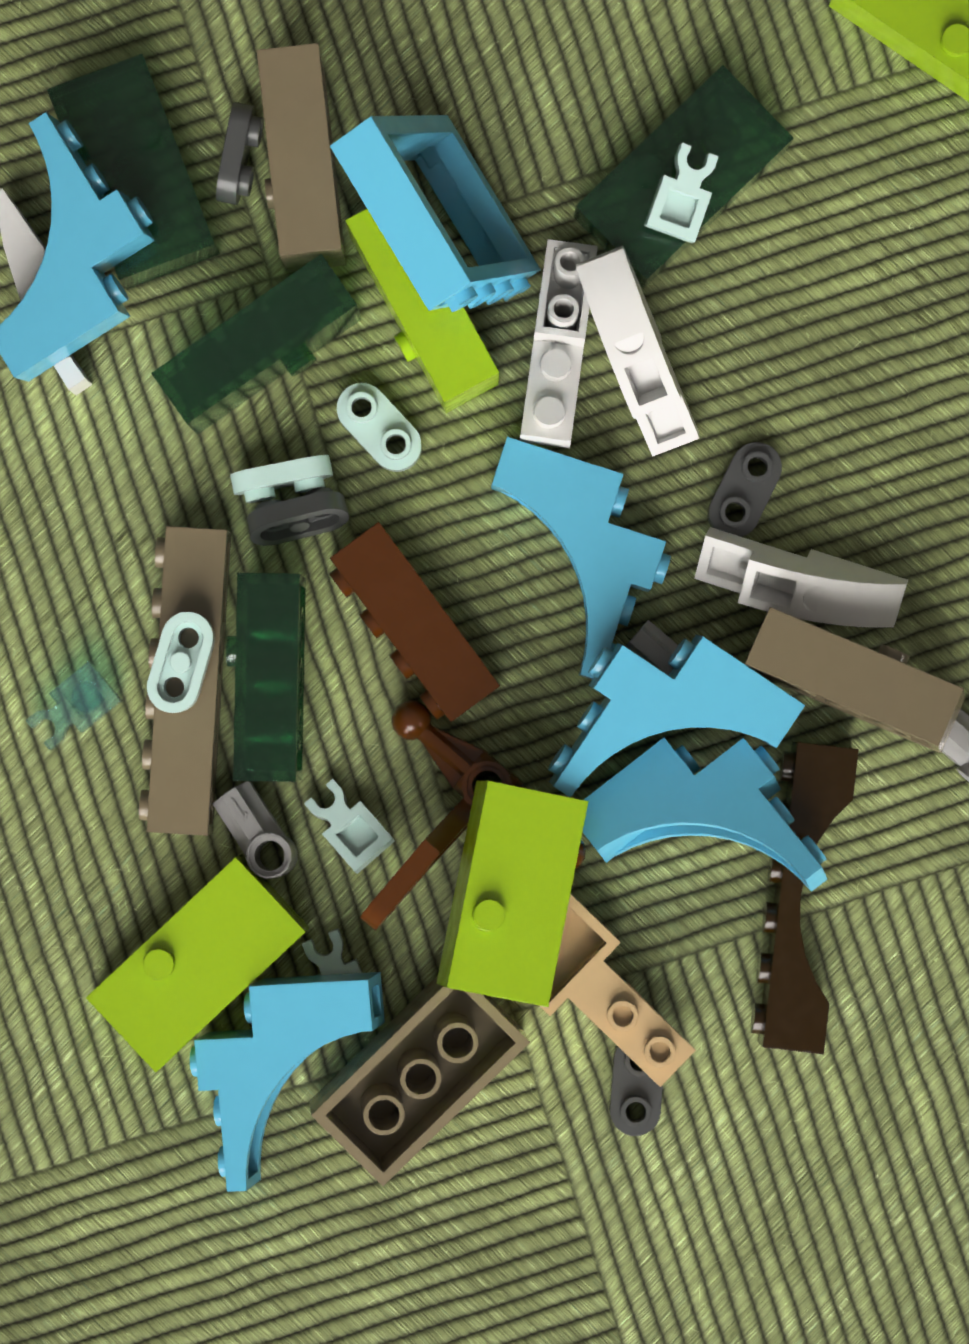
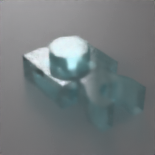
[25,661,123,750]

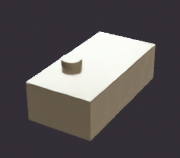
[256,43,347,272]
[745,607,965,754]
[309,976,530,1186]

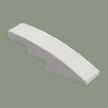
[0,188,92,395]

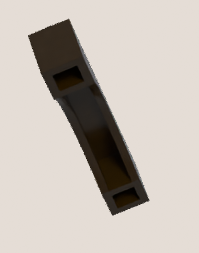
[751,742,859,1054]

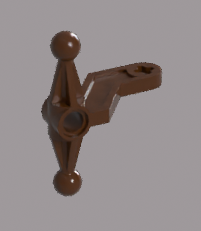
[360,700,586,931]

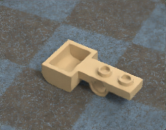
[540,893,696,1087]

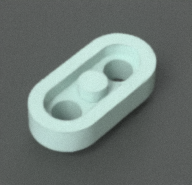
[337,383,422,472]
[230,455,333,503]
[147,612,215,713]

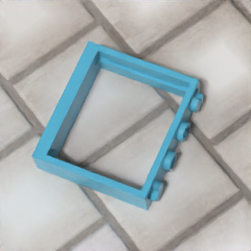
[330,115,541,312]

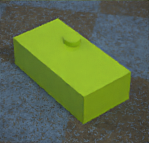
[829,0,969,102]
[345,209,499,413]
[436,780,589,1007]
[86,854,310,1073]

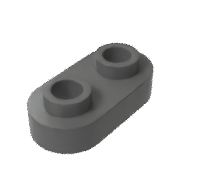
[216,102,264,205]
[708,442,782,537]
[247,487,349,546]
[609,1045,663,1136]

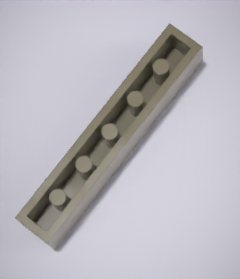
[139,526,232,836]

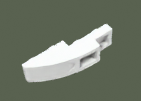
[520,239,598,449]
[576,245,699,457]
[694,527,908,627]

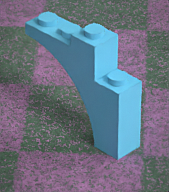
[0,112,155,382]
[491,437,671,680]
[548,635,805,797]
[583,738,827,892]
[190,972,385,1192]

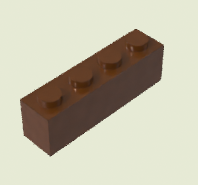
[329,522,500,722]

